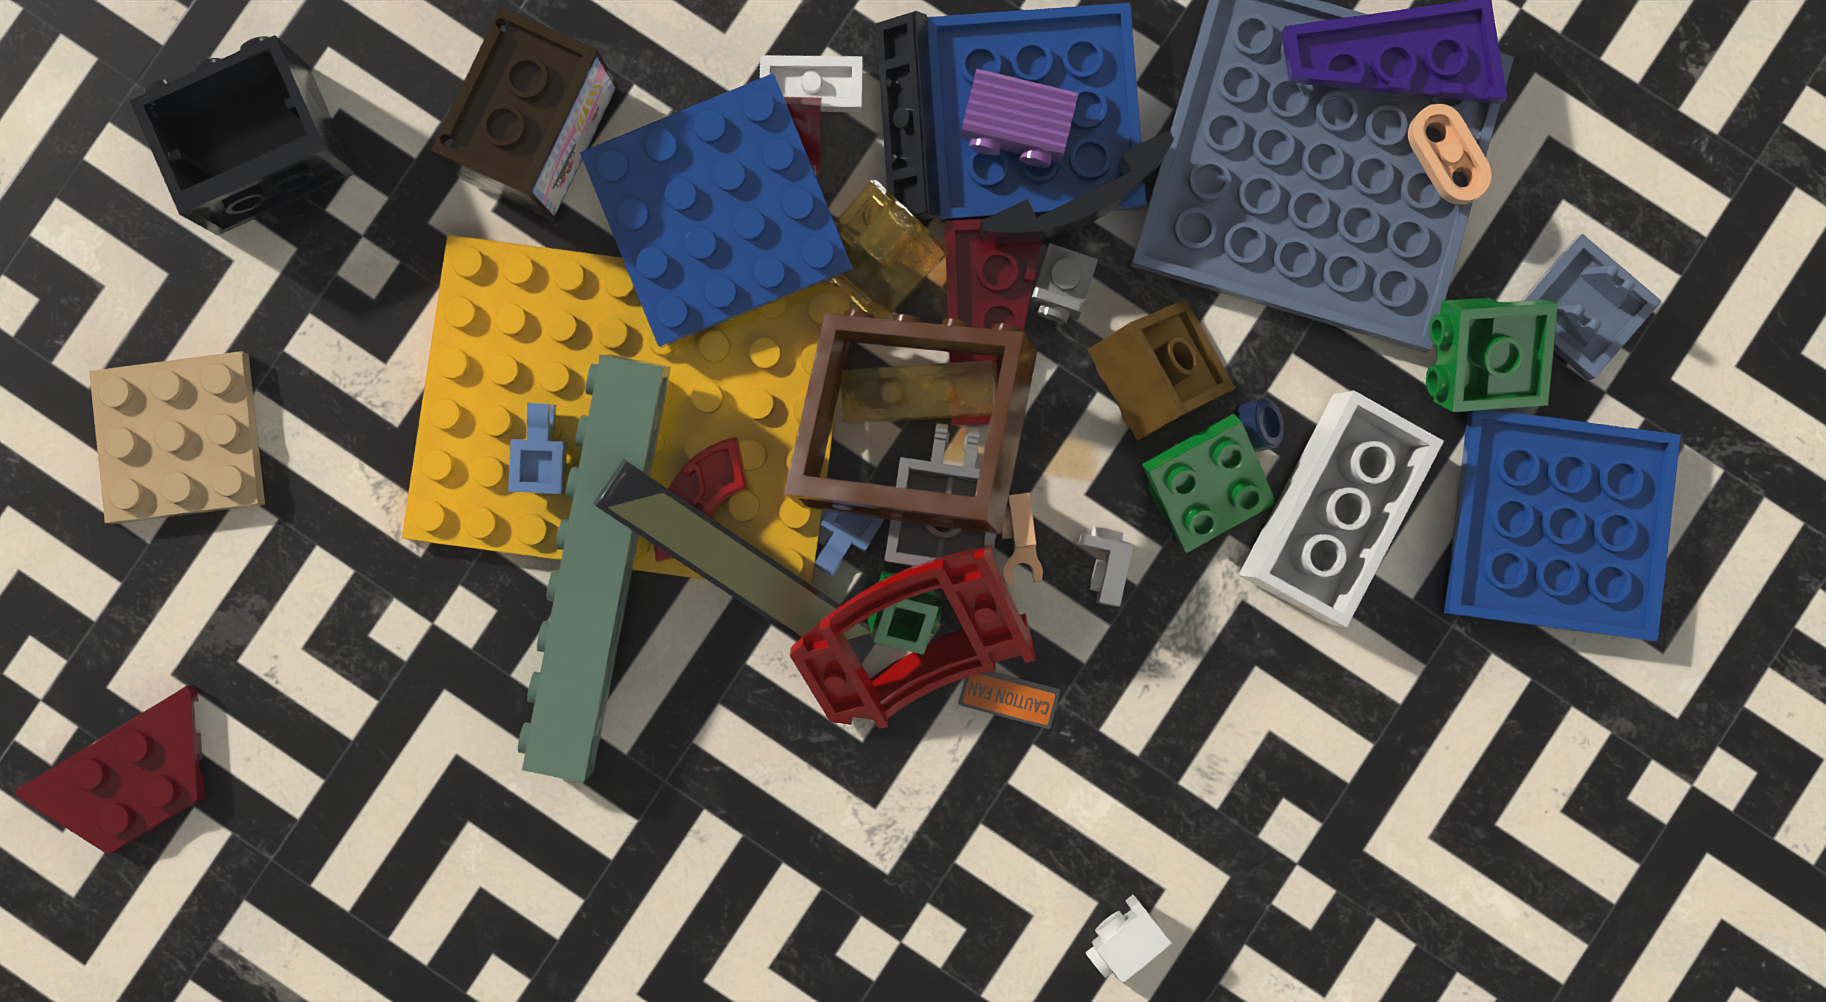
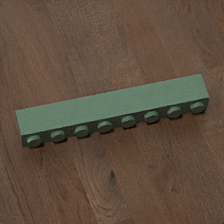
[518,354,671,783]

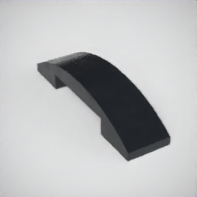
[979,130,1174,243]

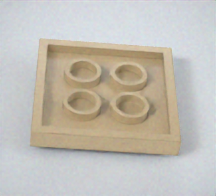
[89,351,265,524]

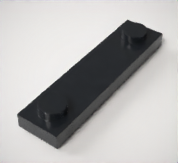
[876,11,941,226]

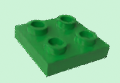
[1142,413,1276,553]

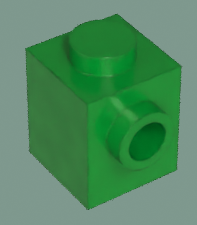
[867,571,942,655]

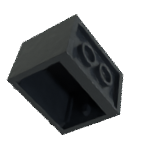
[129,35,356,236]

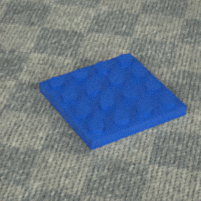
[927,3,1146,223]
[580,73,853,348]
[1444,410,1681,641]

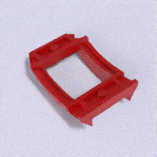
[790,544,1035,729]

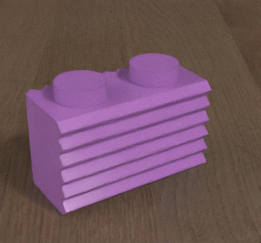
[961,69,1079,168]

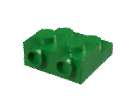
[1426,298,1558,412]

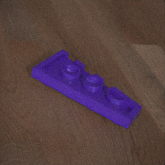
[1281,0,1507,104]

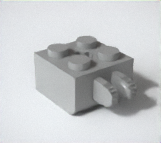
[885,423,996,567]

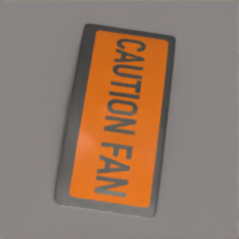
[959,671,1060,729]

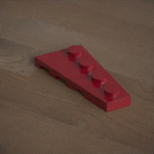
[945,219,1043,428]

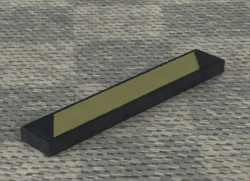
[593,459,876,664]

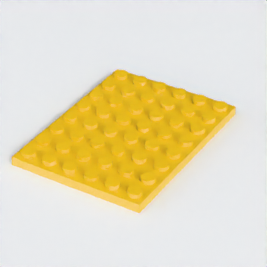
[402,235,853,586]

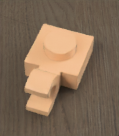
[1001,493,1043,586]

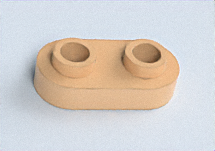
[1408,104,1492,205]

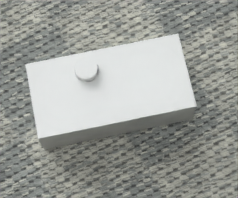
[1239,390,1444,628]

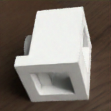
[1085,895,1172,984]

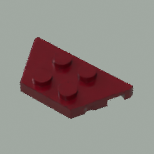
[15,685,205,855]

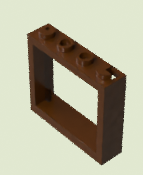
[784,309,1038,534]

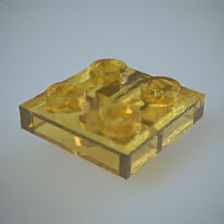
[829,179,950,319]

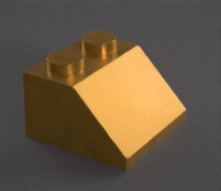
[1087,299,1235,441]

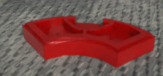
[654,437,749,562]

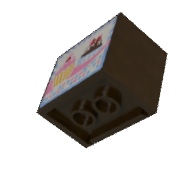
[431,6,618,222]

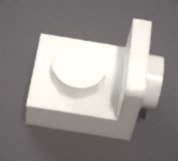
[1077,527,1133,607]

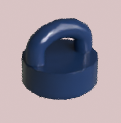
[1234,398,1284,452]

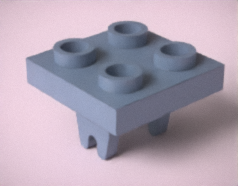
[1521,234,1662,381]

